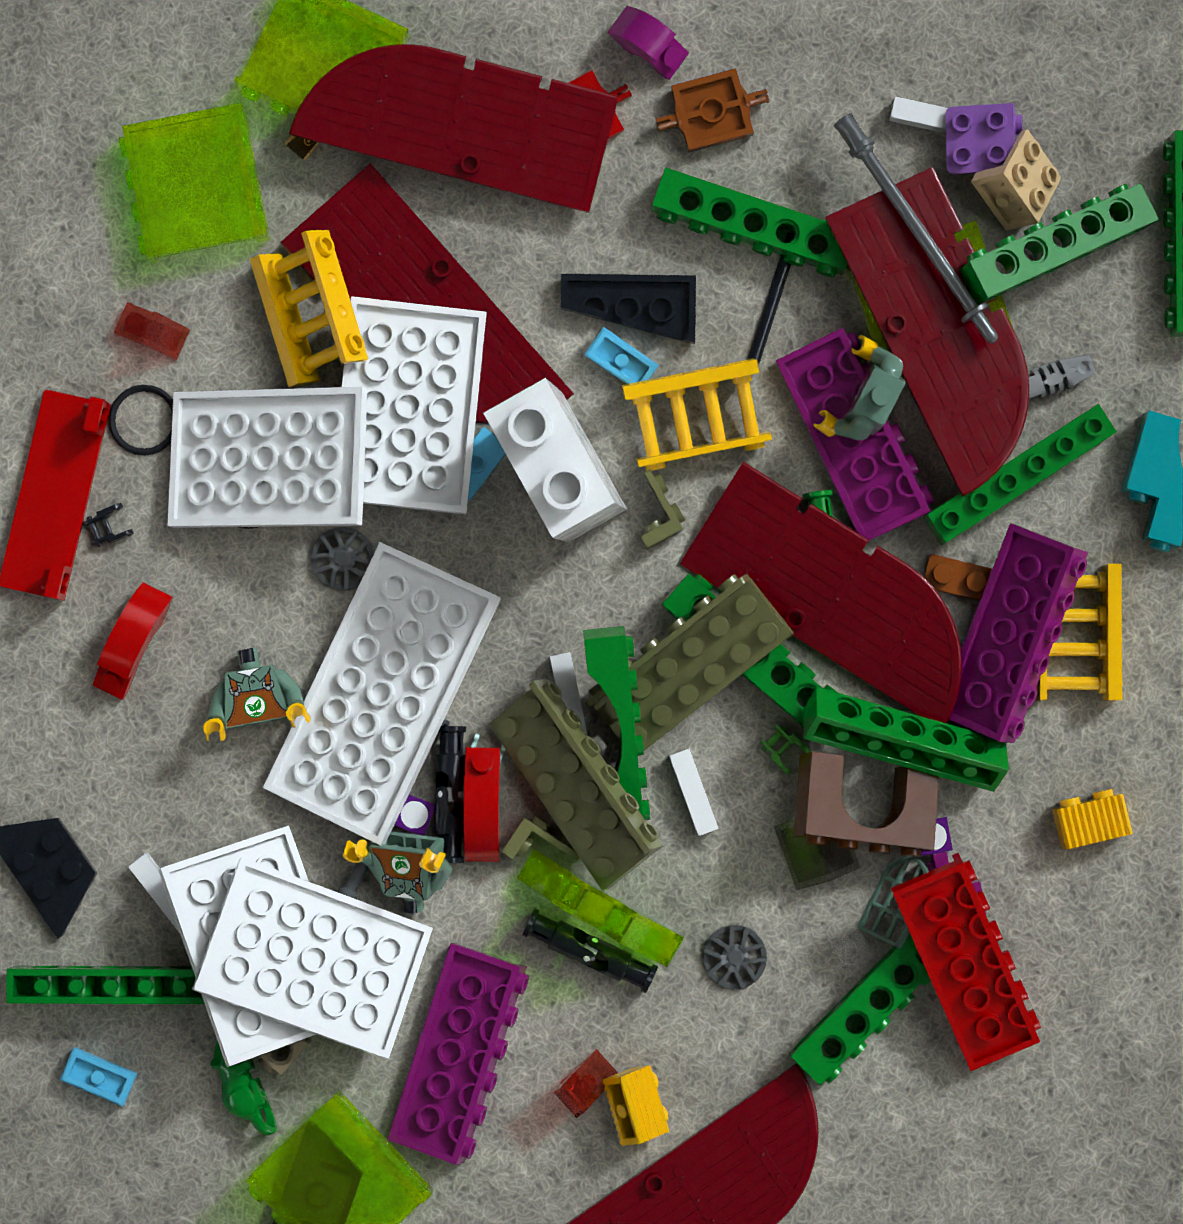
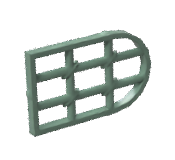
[857,856,929,949]

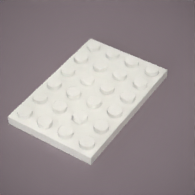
[342,296,486,515]
[168,387,367,528]
[158,826,316,1067]
[192,857,433,1059]

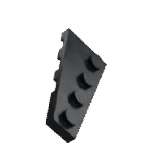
[561,274,696,345]

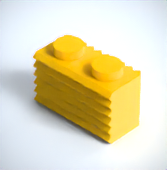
[1052,789,1133,850]
[602,1065,670,1146]

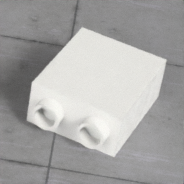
[483,378,627,543]

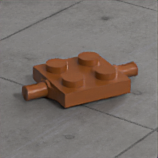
[655,68,769,153]

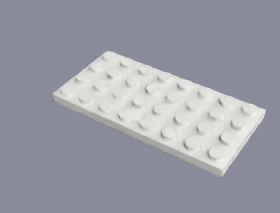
[263,542,501,846]

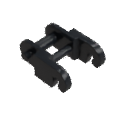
[83,503,134,547]

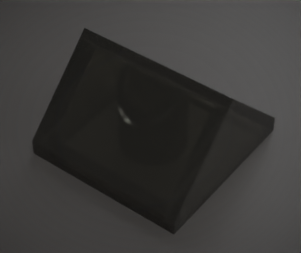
[774,819,860,890]

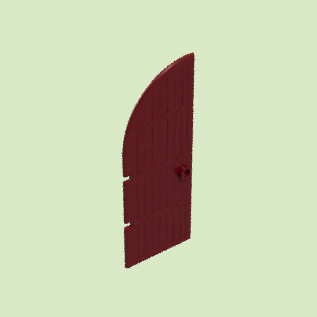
[289,44,619,213]
[280,163,574,424]
[825,167,1029,497]
[680,461,962,724]
[566,1063,819,1224]

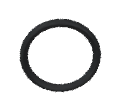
[108,384,173,456]

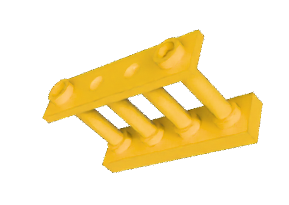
[250,230,368,388]
[621,358,772,471]
[1035,564,1122,701]

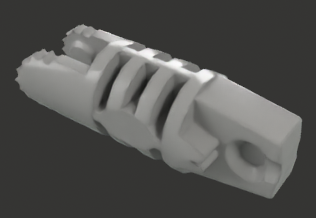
[1028,355,1095,398]

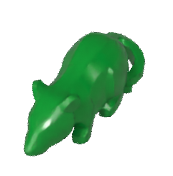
[210,1041,277,1136]

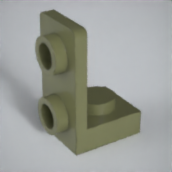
[640,469,685,550]
[502,815,580,861]

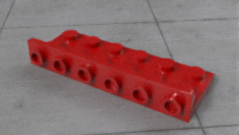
[891,853,1041,1071]

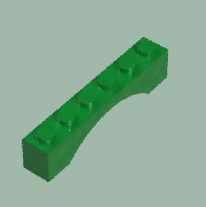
[583,626,651,820]

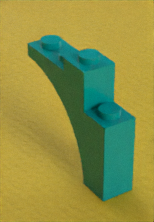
[1121,410,1183,552]

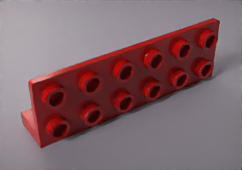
[0,390,111,601]

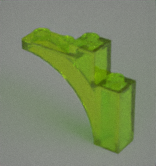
[517,849,684,967]

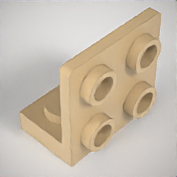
[971,129,1061,231]

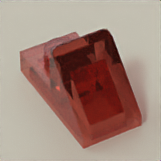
[114,302,190,360]
[554,1049,618,1118]

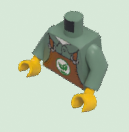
[813,335,906,440]
[203,648,311,741]
[343,831,452,914]

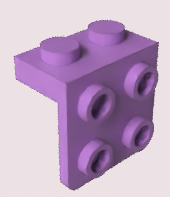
[946,103,1023,175]

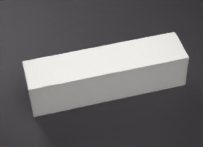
[889,97,948,133]
[550,652,588,736]
[669,749,719,836]
[129,853,180,933]

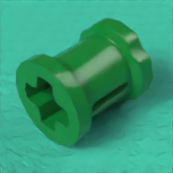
[802,490,836,519]

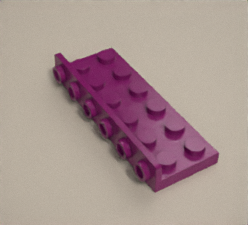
[776,327,935,541]
[949,523,1088,743]
[387,943,529,1165]

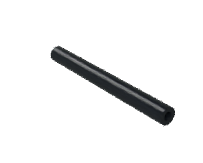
[747,233,794,364]

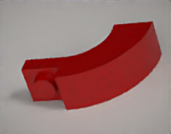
[92,582,173,700]
[464,747,500,862]

